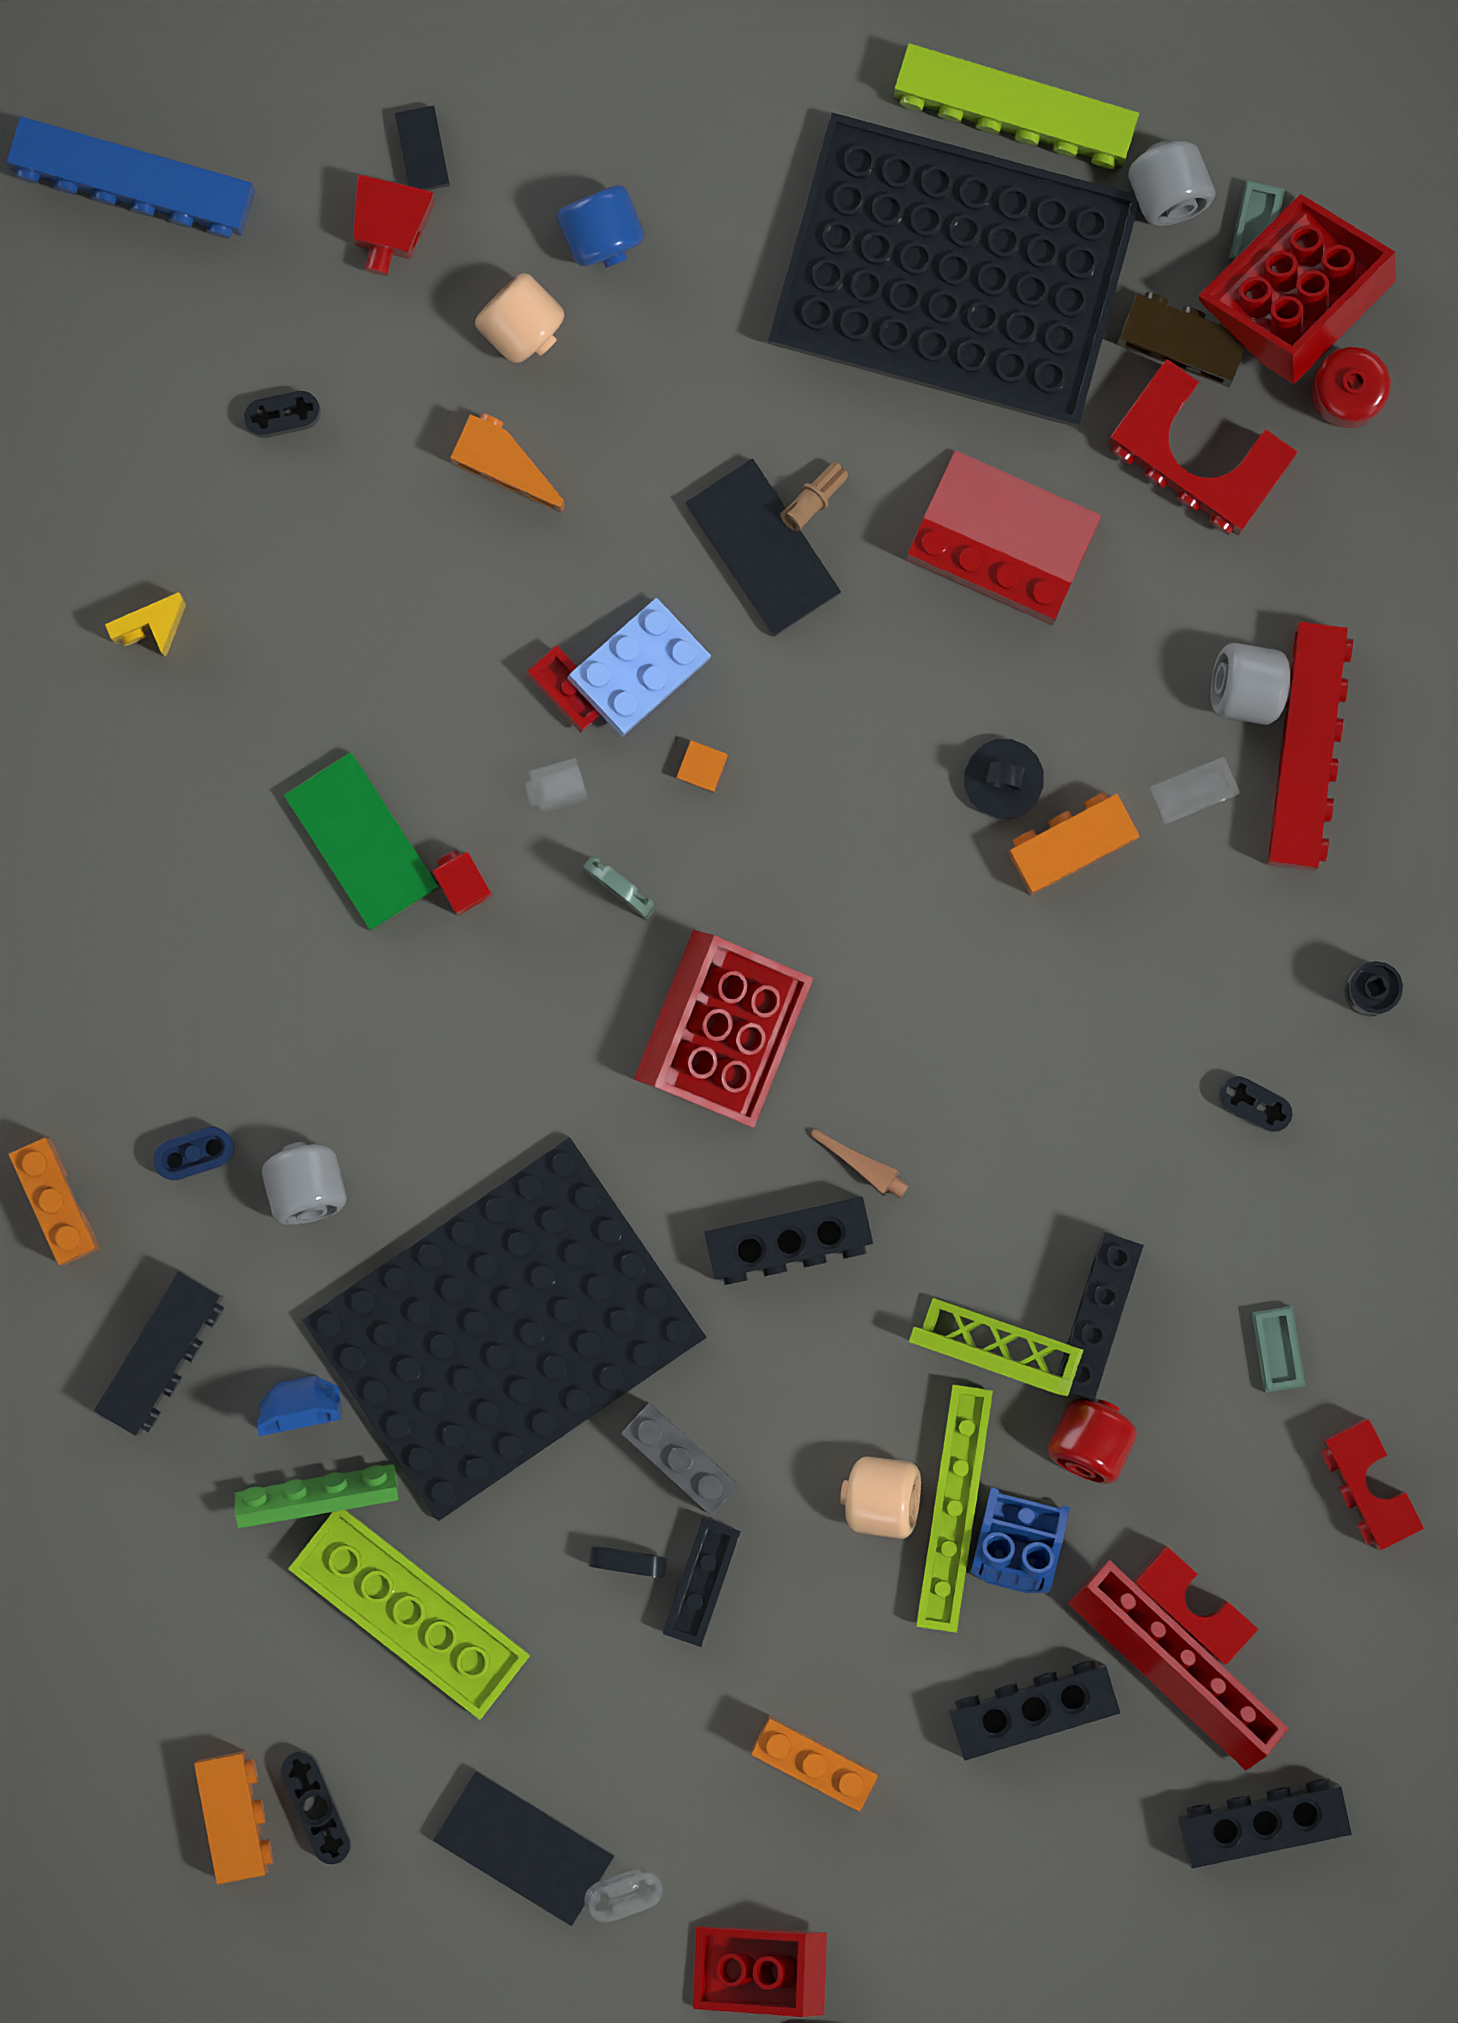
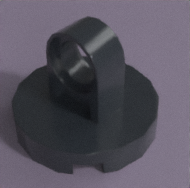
[964,739,1044,819]

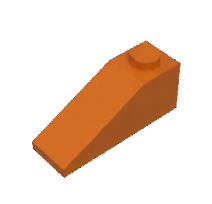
[450,413,565,513]

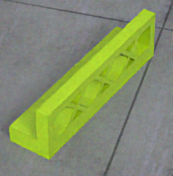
[909,1298,1083,1396]

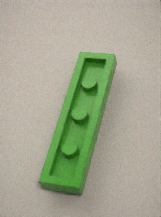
[234,1464,399,1529]

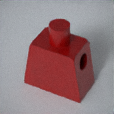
[354,174,435,276]

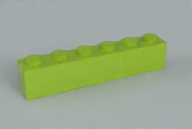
[893,43,1139,169]

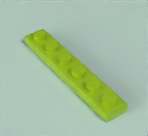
[916,1384,993,1633]

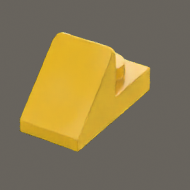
[105,592,186,657]

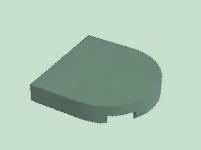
[582,856,655,920]

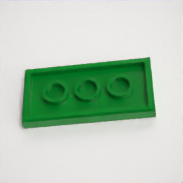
[284,752,439,931]

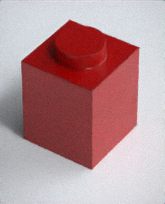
[433,850,493,916]

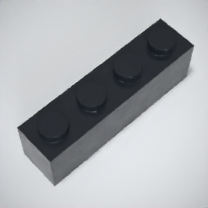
[94,1271,225,1436]

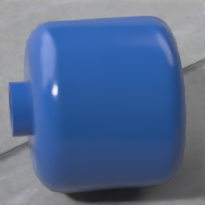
[556,184,645,268]

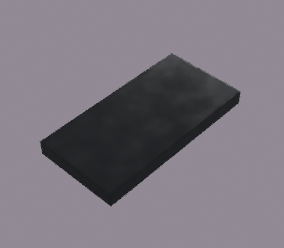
[686,458,841,637]
[433,1770,615,1926]

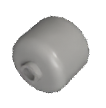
[1128,141,1216,226]
[1210,642,1292,725]
[262,1142,347,1225]

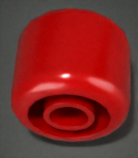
[1311,346,1391,429]
[1048,1399,1137,1484]

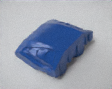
[257,1375,342,1436]
[970,1487,1070,1593]

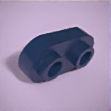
[154,1127,234,1181]

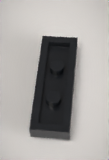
[663,1518,741,1647]

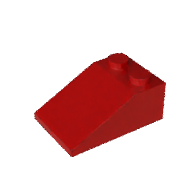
[693,1926,827,2017]

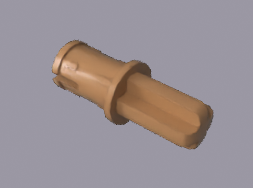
[780,462,848,532]

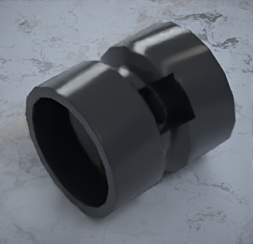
[1344,961,1403,1017]

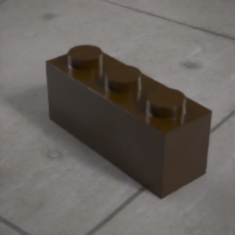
[1117,292,1246,388]

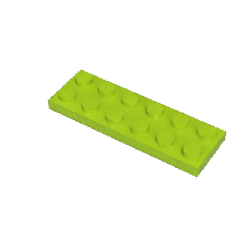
[288,1510,531,1720]

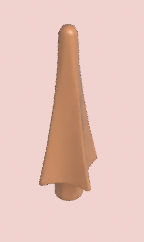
[811,1129,909,1199]

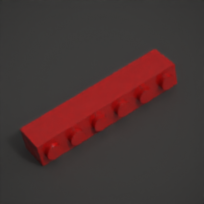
[1266,622,1353,871]
[1067,1560,1289,1771]

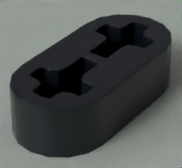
[244,391,321,438]
[1219,1076,1293,1132]
[588,1546,668,1578]

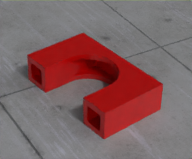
[1108,359,1298,536]

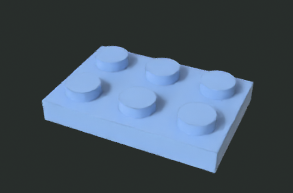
[567,597,711,737]

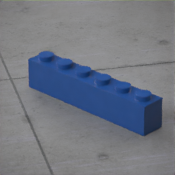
[7,116,255,239]

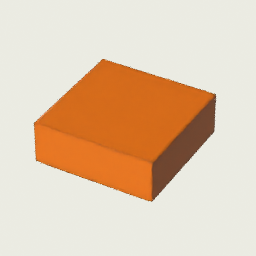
[676,740,728,793]

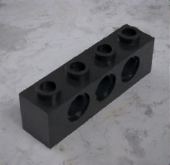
[704,1196,873,1286]
[1057,1232,1144,1400]
[949,1659,1120,1761]
[1178,1778,1352,1869]

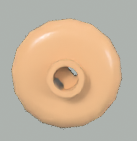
[475,273,564,364]
[840,1456,921,1539]

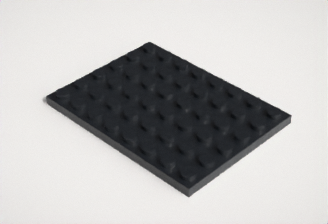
[768,112,1139,428]
[302,1137,707,1521]

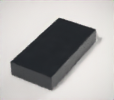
[395,105,450,190]

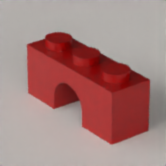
[1320,1418,1424,1551]
[1132,1545,1259,1665]

